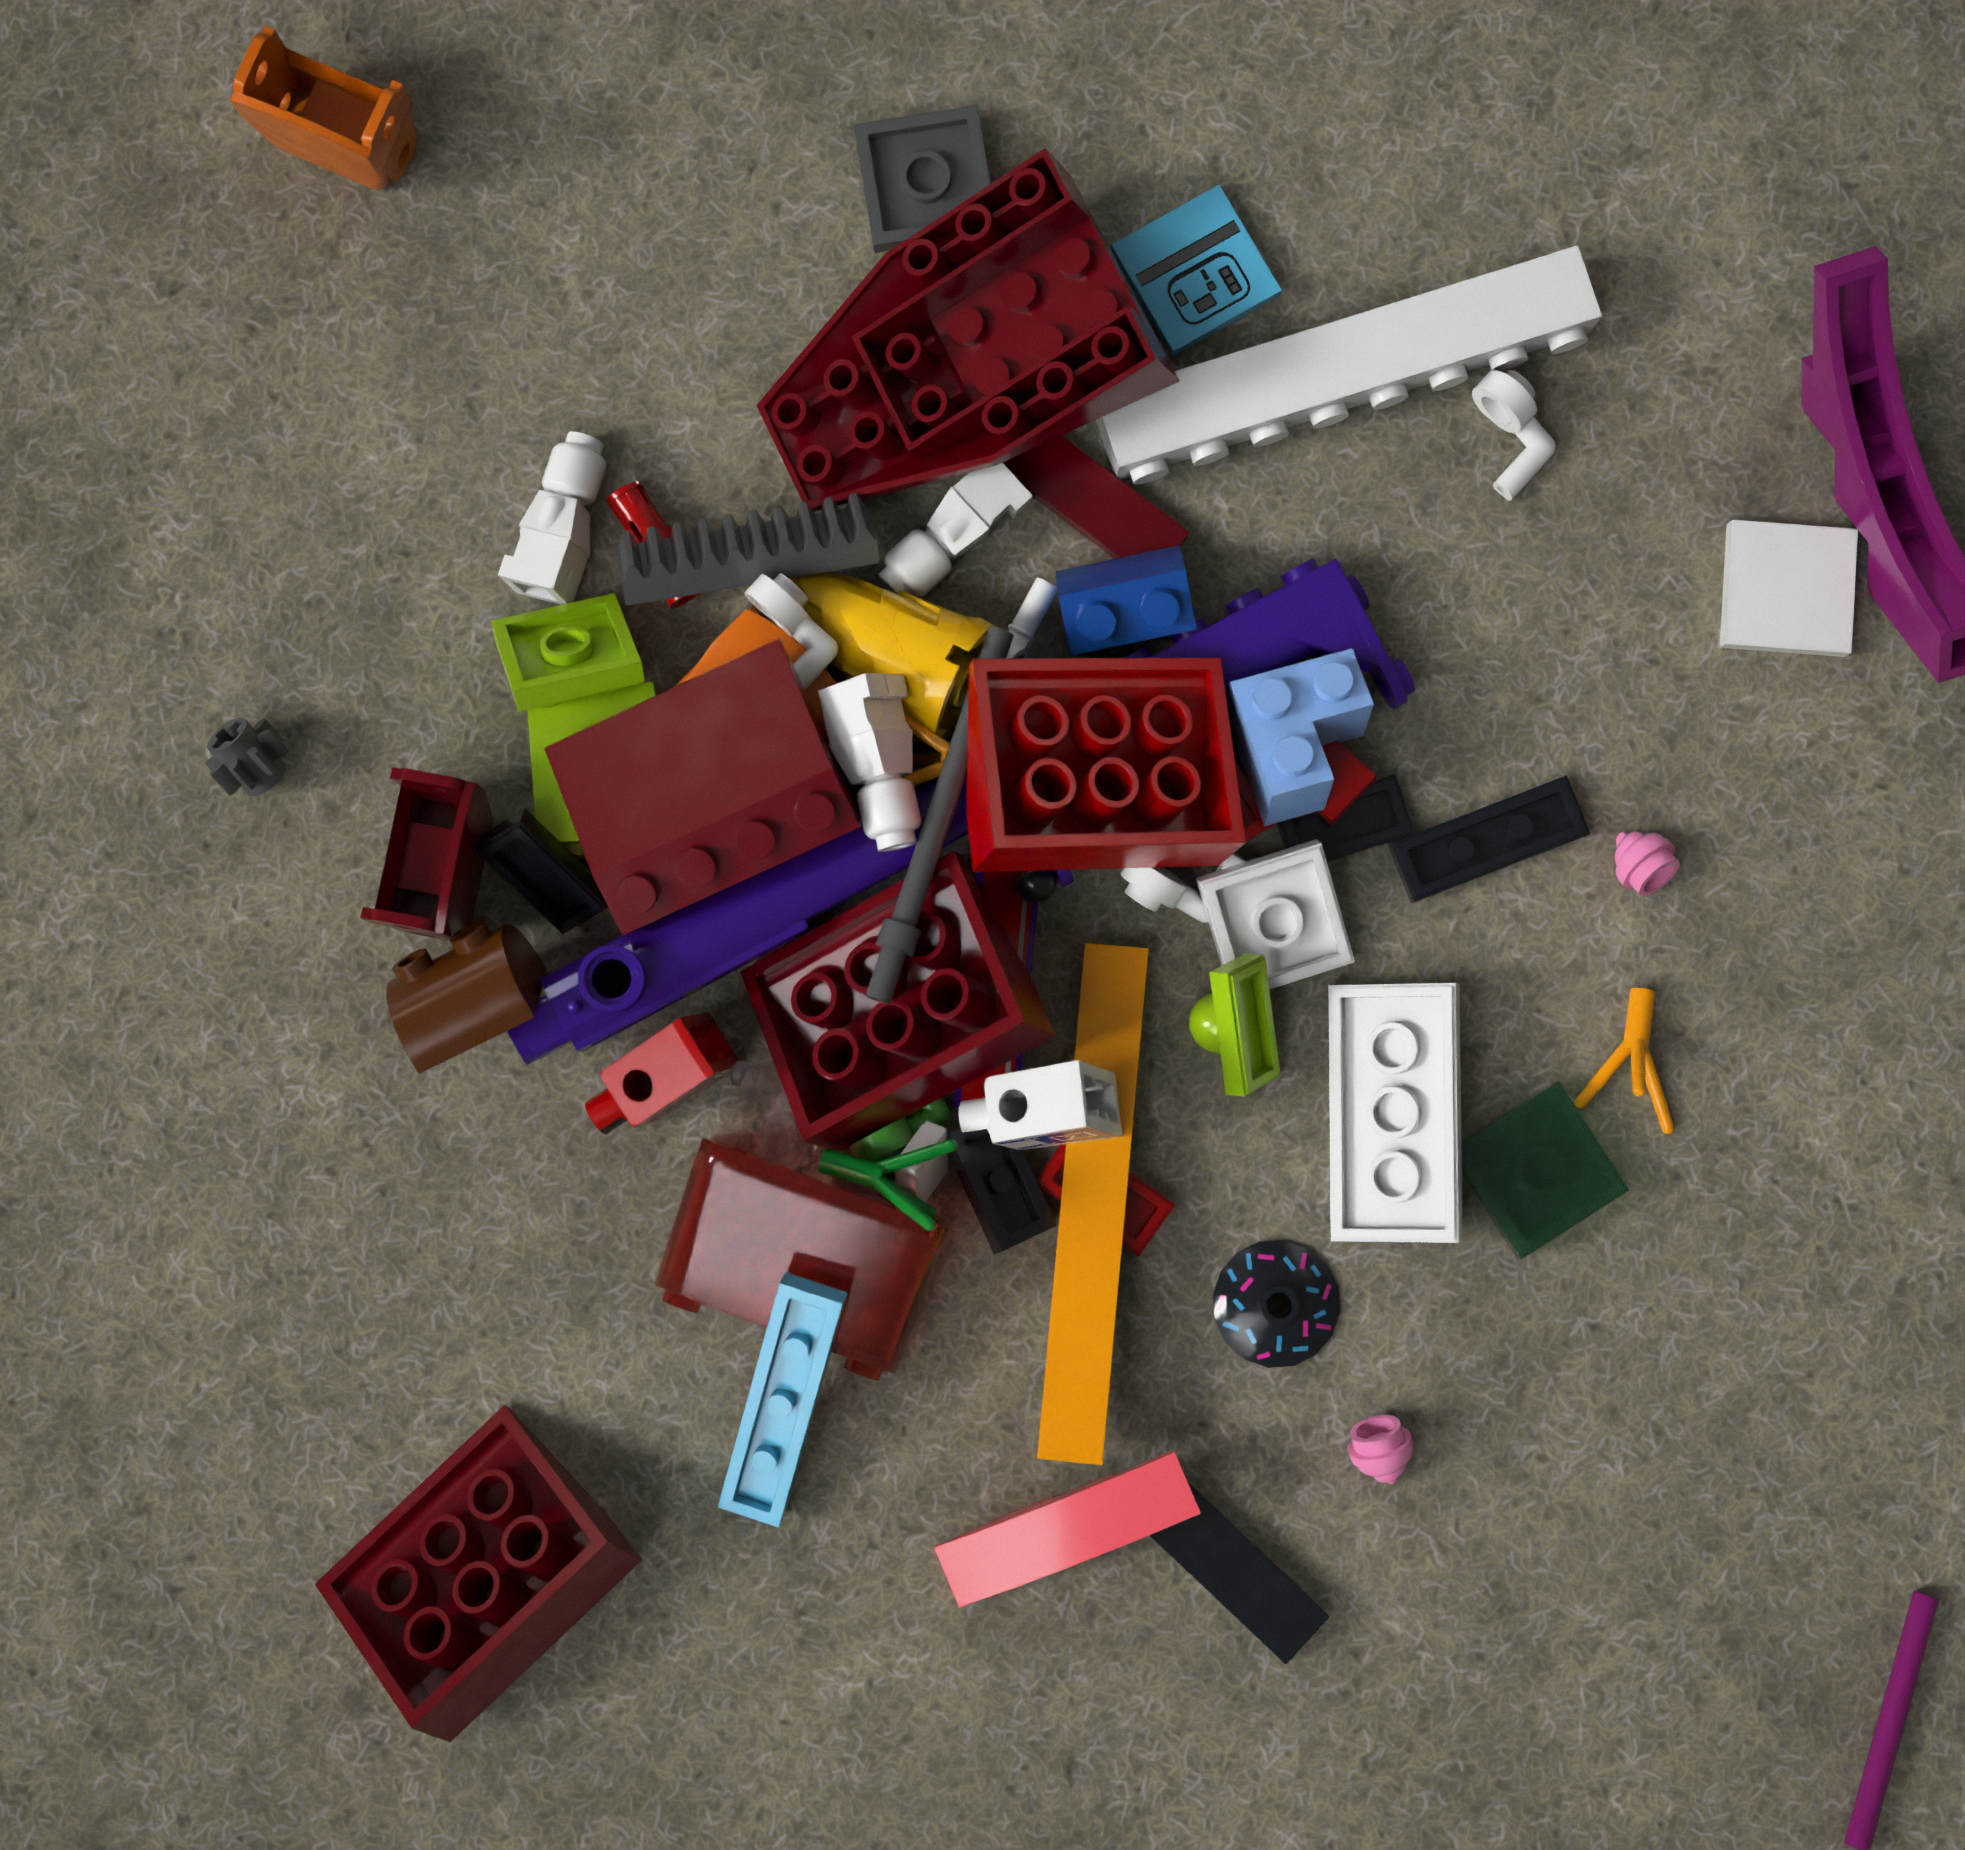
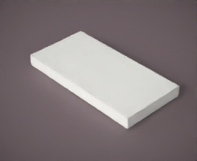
[1328,983,1463,1243]

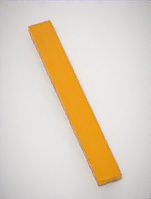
[1037,943,1149,1465]

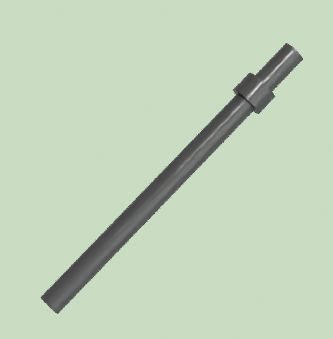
[865,627,1014,1004]

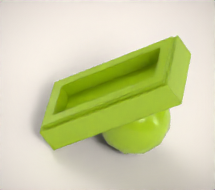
[1189,953,1281,1097]

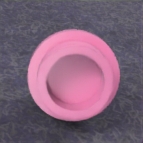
[1614,831,1680,896]
[1348,1415,1414,1485]

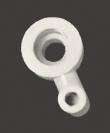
[1472,370,1556,501]
[744,573,838,690]
[1120,852,1247,923]

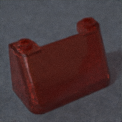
[654,1137,950,1381]

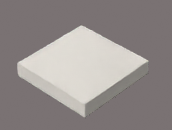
[1720,520,1858,657]
[1196,839,1355,989]

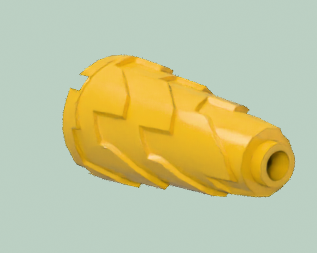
[768,572,999,740]

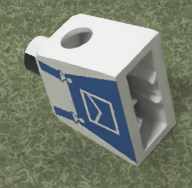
[959,1060,1123,1150]

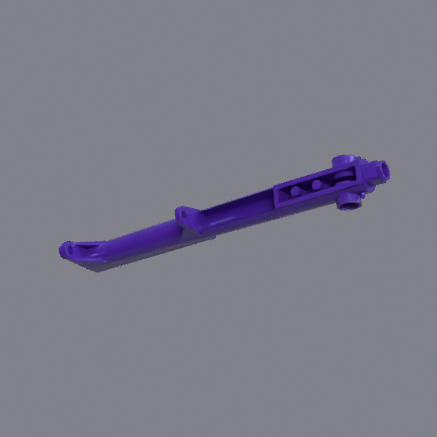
[507,559,1415,1065]

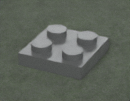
[854,105,990,253]

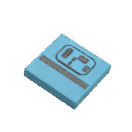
[1110,185,1282,357]

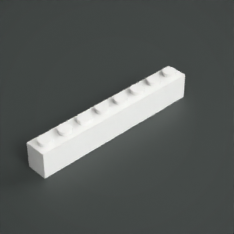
[1096,245,1602,485]

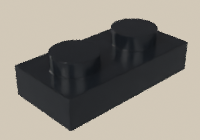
[947,1128,1057,1254]

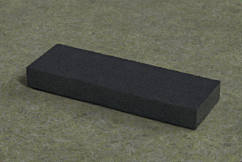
[1388,775,1590,904]
[1149,1481,1330,1665]

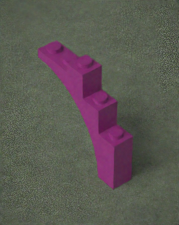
[1801,246,1965,683]

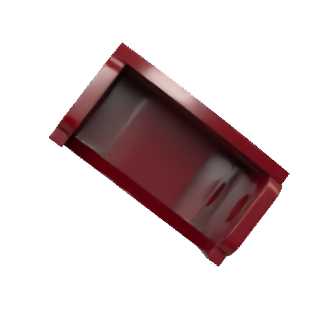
[360,767,493,940]

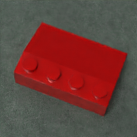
[966,658,1246,872]

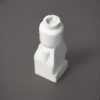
[498,431,607,605]
[878,463,1033,597]
[818,673,921,852]

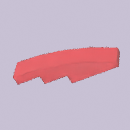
[934,1450,1201,1608]

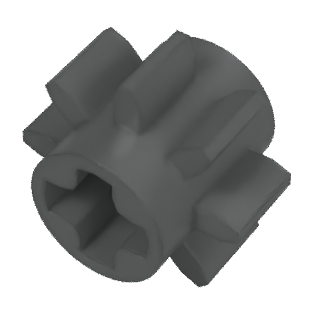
[205,718,289,796]

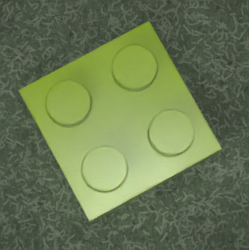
[491,593,645,712]

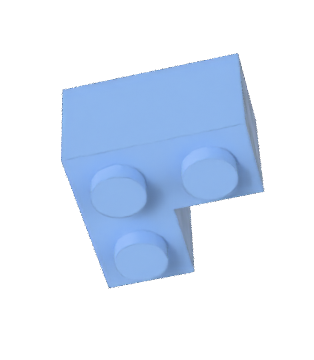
[1227,648,1374,826]

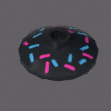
[1213,1240,1340,1368]

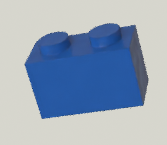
[1055,545,1197,655]

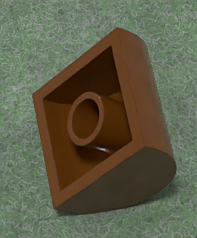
[386,920,547,1074]

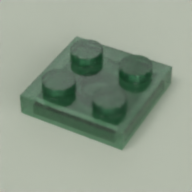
[1461,1081,1630,1259]

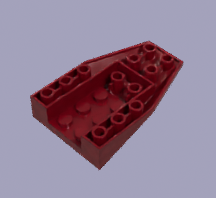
[756,148,1180,512]

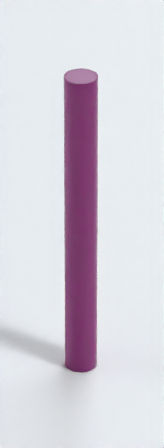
[1844,1590,1940,1850]

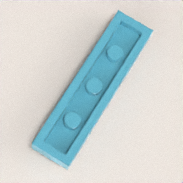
[718,1272,848,1528]

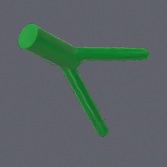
[818,1139,958,1231]

